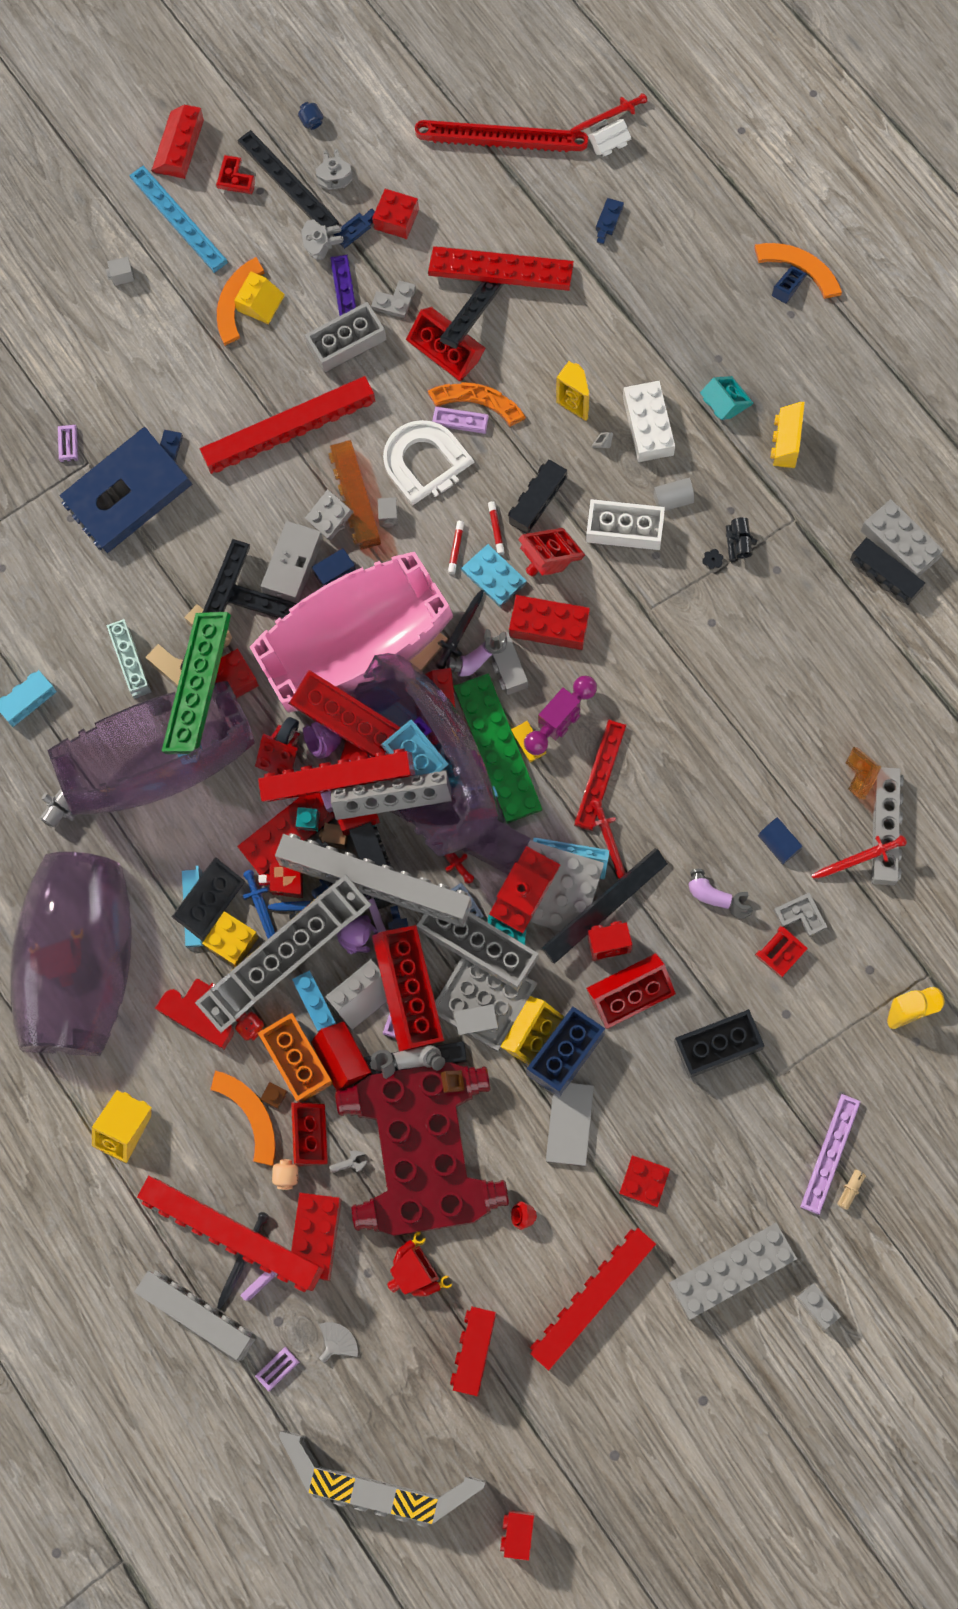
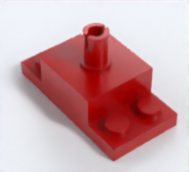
[518,528,585,577]
[489,846,561,933]

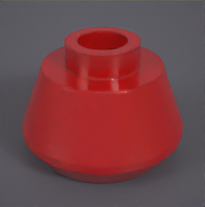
[511,1202,537,1230]

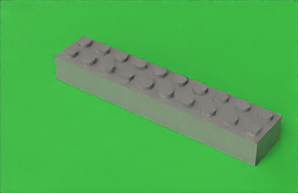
[275,833,472,927]

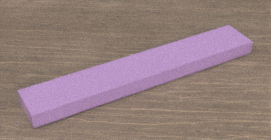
[800,1094,861,1215]

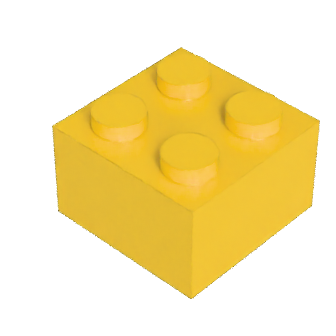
[202,911,259,967]

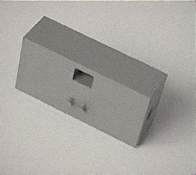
[261,521,323,604]

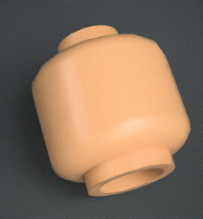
[272,1159,298,1190]

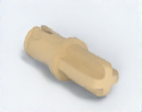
[837,1170,866,1210]

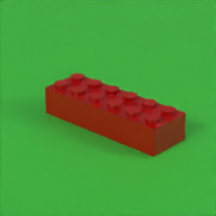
[372,925,444,1052]

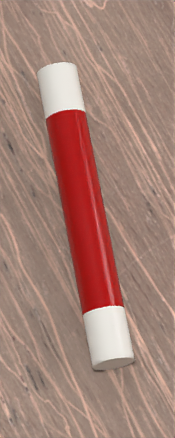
[488,502,505,555]
[448,521,464,575]

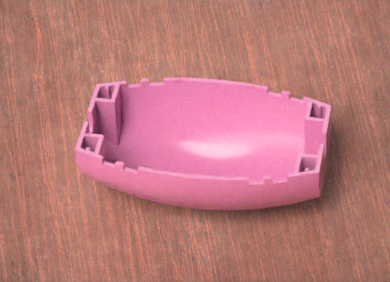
[250,552,453,713]

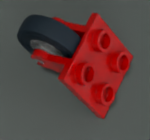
[255,717,300,775]

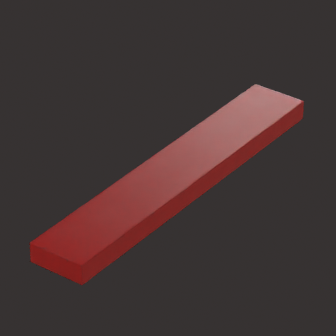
[574,719,627,831]

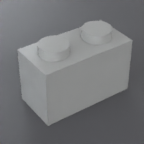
[796,1283,841,1331]

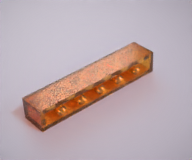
[328,440,381,550]

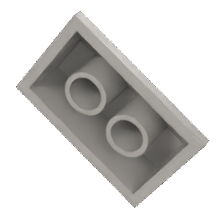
[325,959,387,1030]

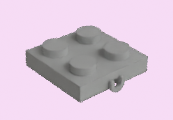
[305,489,354,540]

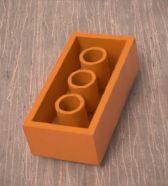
[258,1013,333,1103]

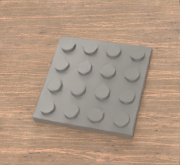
[528,840,604,931]
[435,958,538,1052]

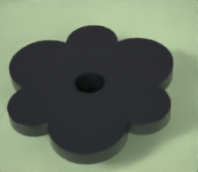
[702,549,723,569]

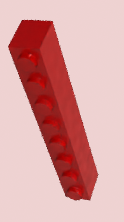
[258,748,415,802]
[530,1228,656,1371]

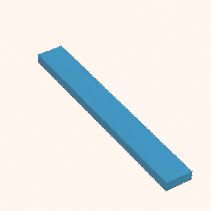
[129,166,228,273]

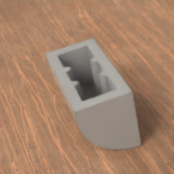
[653,477,694,511]
[454,1004,498,1035]

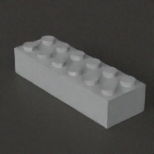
[417,912,539,991]
[668,1223,797,1320]
[134,1270,256,1361]

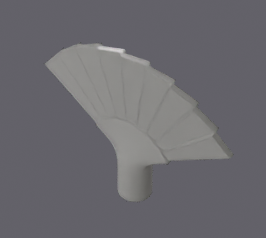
[319,1322,358,1364]

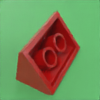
[311,1022,372,1091]
[291,1103,328,1167]

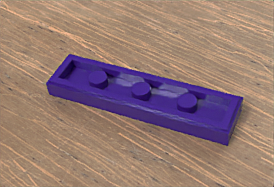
[330,254,356,316]

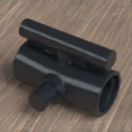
[726,517,757,562]

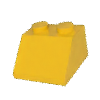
[234,272,285,325]

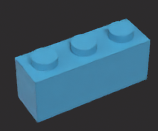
[292,970,336,1032]

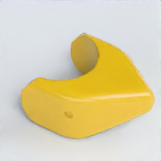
[887,987,945,1029]

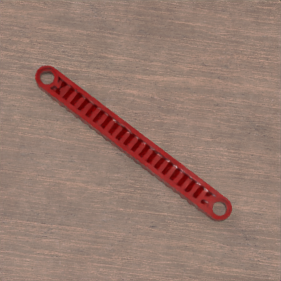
[415,120,588,153]

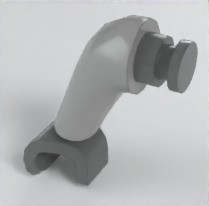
[370,1045,445,1079]

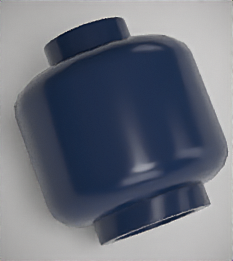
[298,102,324,130]

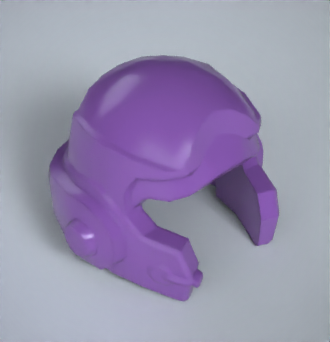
[302,722,341,758]
[337,915,378,954]

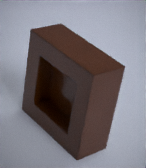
[441,1070,465,1093]
[260,1082,288,1109]

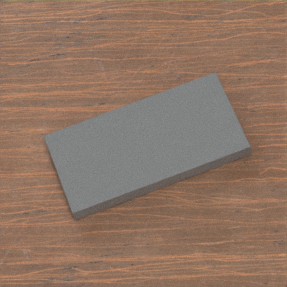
[546,1083,594,1166]

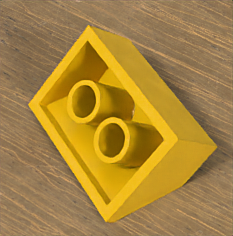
[556,361,589,421]
[770,402,805,468]
[500,996,564,1065]

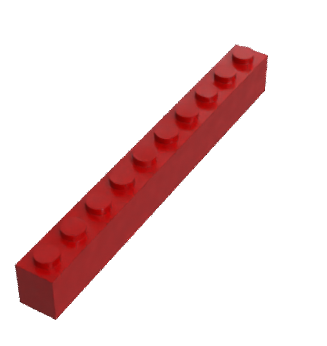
[199,376,376,474]
[137,1175,324,1293]

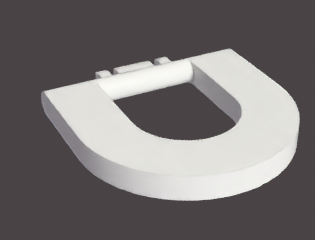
[383,420,474,506]

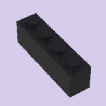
[508,459,567,534]
[850,537,925,605]

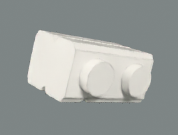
[588,119,631,157]

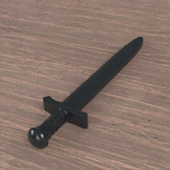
[435,590,484,669]
[217,1212,269,1309]

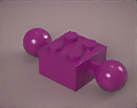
[524,675,597,755]

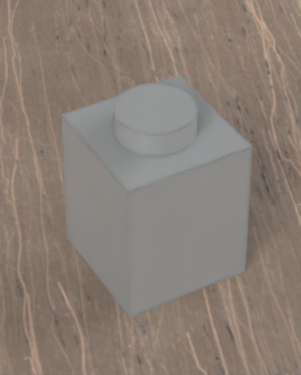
[106,257,135,286]
[378,497,398,528]

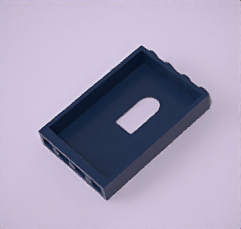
[59,426,193,554]

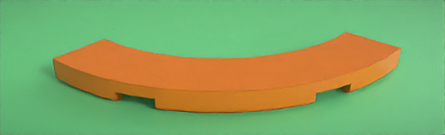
[754,243,842,299]
[217,257,265,346]
[428,382,525,427]
[210,1070,276,1166]

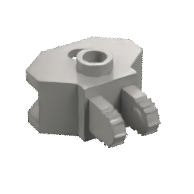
[316,149,353,190]
[301,219,343,261]

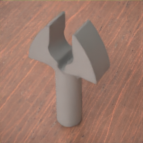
[329,1150,368,1173]

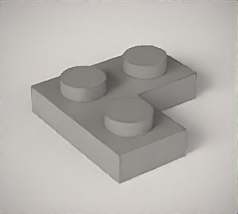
[371,280,416,319]
[774,893,827,937]

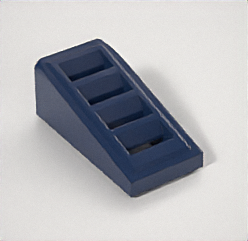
[772,266,807,304]

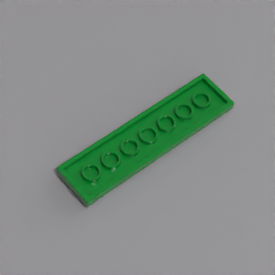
[162,612,231,754]
[453,673,542,823]

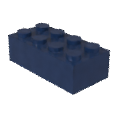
[526,1006,605,1098]

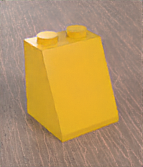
[92,1090,152,1163]

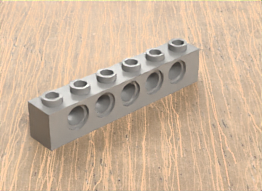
[871,767,904,886]
[331,771,451,820]

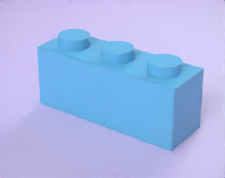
[0,670,57,727]

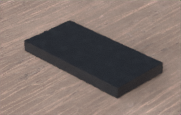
[171,857,245,941]

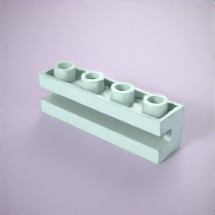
[106,619,151,699]

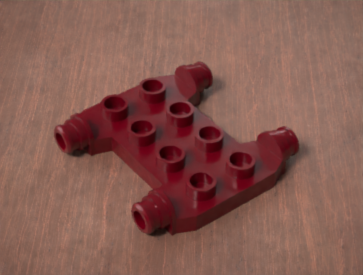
[335,1062,509,1236]

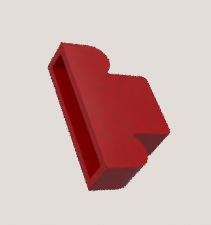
[155,979,234,1050]

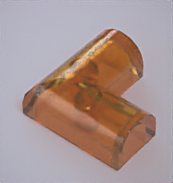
[846,747,881,799]

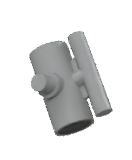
[39,786,77,828]

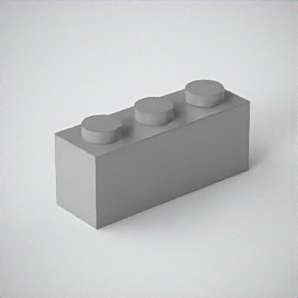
[490,632,528,695]

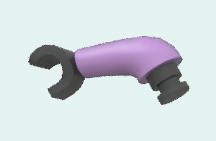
[447,629,507,676]
[688,869,753,919]

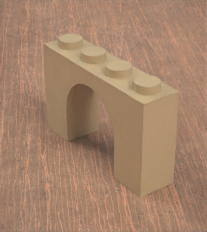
[146,604,232,687]

